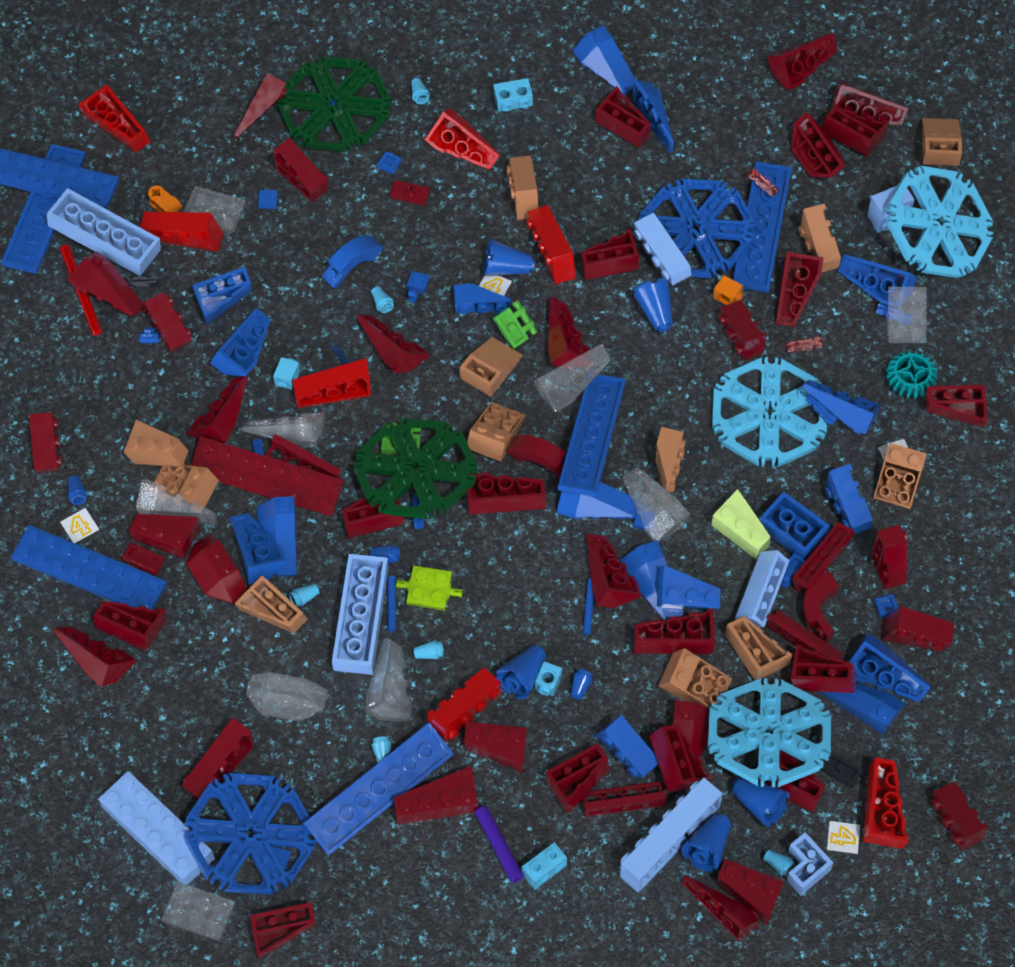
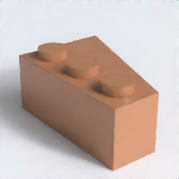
[507,156,538,220]
[799,204,841,273]
[124,420,188,467]
[235,576,308,633]
[724,616,792,681]

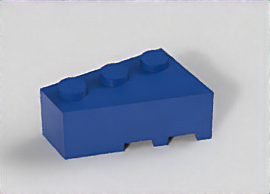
[192,267,252,325]
[825,463,873,535]
[657,565,721,612]

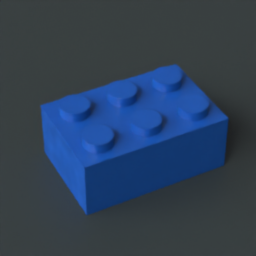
[759,492,830,559]

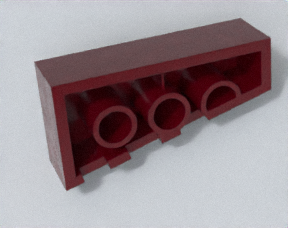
[634,608,715,654]
[182,718,255,801]

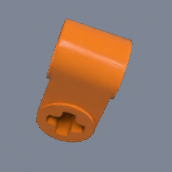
[148,186,182,212]

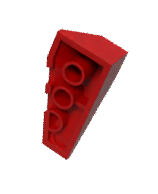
[424,108,500,170]

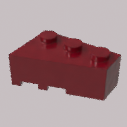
[596,86,650,148]
[273,138,329,202]
[718,300,766,361]
[925,385,988,428]
[129,514,201,559]
[881,606,955,651]
[791,644,857,693]
[759,749,826,812]
[930,781,989,851]

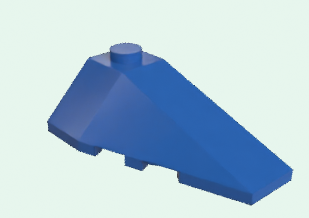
[573,25,635,95]
[633,80,674,153]
[838,254,917,308]
[557,482,642,519]
[257,496,297,577]
[620,540,684,620]
[819,683,905,735]

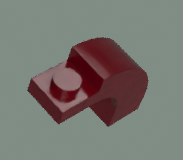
[505,435,566,478]
[802,571,839,642]

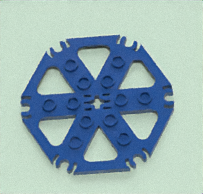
[638,179,755,278]
[184,773,316,895]

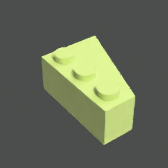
[712,489,770,560]

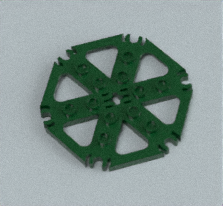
[277,56,392,152]
[354,418,478,519]

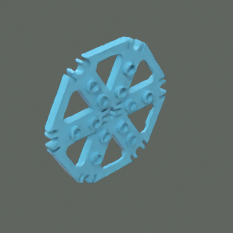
[886,166,993,278]
[712,357,827,468]
[708,678,831,787]

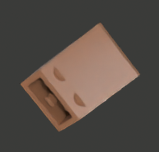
[922,118,962,166]
[460,337,523,397]
[467,402,525,462]
[655,427,686,499]
[873,443,927,509]
[148,465,219,512]
[658,648,732,709]

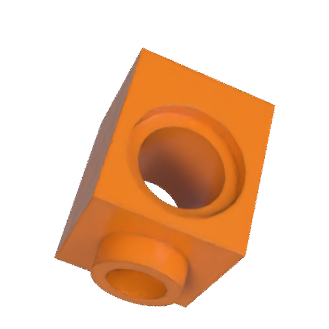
[713,275,744,305]

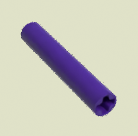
[474,806,524,883]

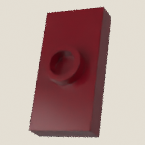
[390,180,430,206]
[122,542,166,576]

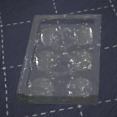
[184,186,246,233]
[888,287,926,343]
[162,882,236,942]

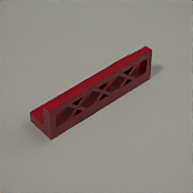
[265,434,341,479]
[792,522,854,593]
[766,610,843,659]
[582,781,666,817]

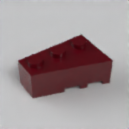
[822,106,889,157]
[581,228,639,280]
[143,292,192,354]
[29,412,62,474]
[342,499,405,538]
[871,525,908,590]
[93,601,166,651]
[464,722,527,774]
[650,724,714,792]
[545,743,609,814]
[716,859,784,926]
[250,902,316,960]

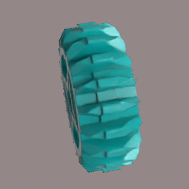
[886,350,937,399]

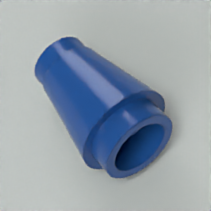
[68,476,87,505]
[370,544,400,564]
[570,669,593,700]

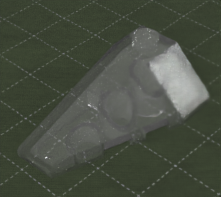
[533,344,611,412]
[241,412,325,448]
[622,467,690,542]
[136,479,218,525]
[365,638,412,721]

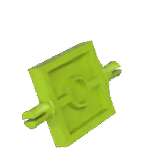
[396,566,463,610]

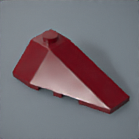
[68,252,144,316]
[775,252,824,327]
[186,376,248,443]

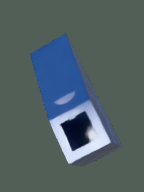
[454,284,511,314]

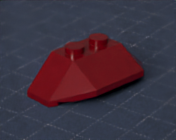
[792,112,846,178]
[186,534,248,604]

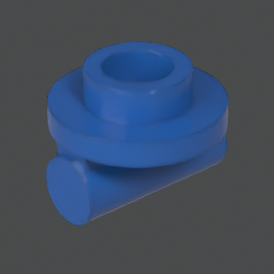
[140,327,159,343]

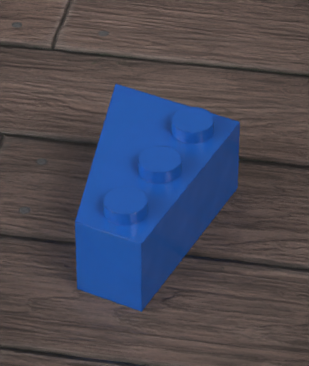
[595,715,659,779]

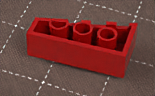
[78,85,151,152]
[526,205,576,285]
[140,212,223,251]
[293,358,372,408]
[427,668,501,743]
[862,757,909,849]

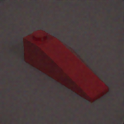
[767,33,838,90]
[233,73,287,140]
[830,80,908,125]
[548,297,594,370]
[357,315,430,374]
[587,533,641,608]
[54,625,136,686]
[673,700,710,758]
[682,875,759,942]

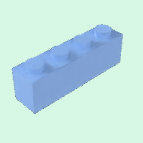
[634,213,691,286]
[735,550,790,628]

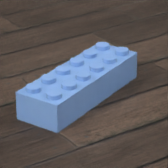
[47,188,160,276]
[332,554,389,675]
[98,771,215,887]
[620,778,723,893]

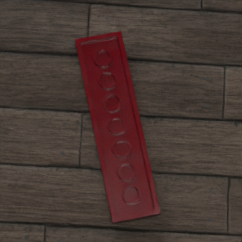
[191,436,344,517]

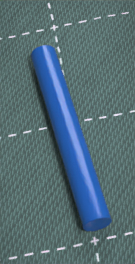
[388,576,396,632]
[583,579,594,635]

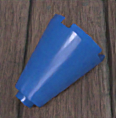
[483,240,535,276]
[633,278,673,333]
[496,646,546,699]
[731,777,790,827]
[681,814,731,872]

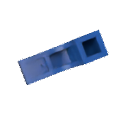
[322,235,384,288]

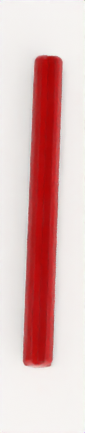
[60,244,102,336]

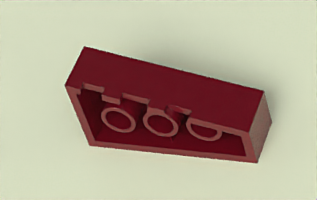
[467,472,546,515]
[394,766,478,825]

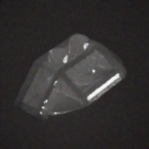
[246,672,328,721]

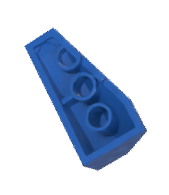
[210,308,271,377]
[803,380,882,434]
[229,513,286,585]
[848,633,931,702]

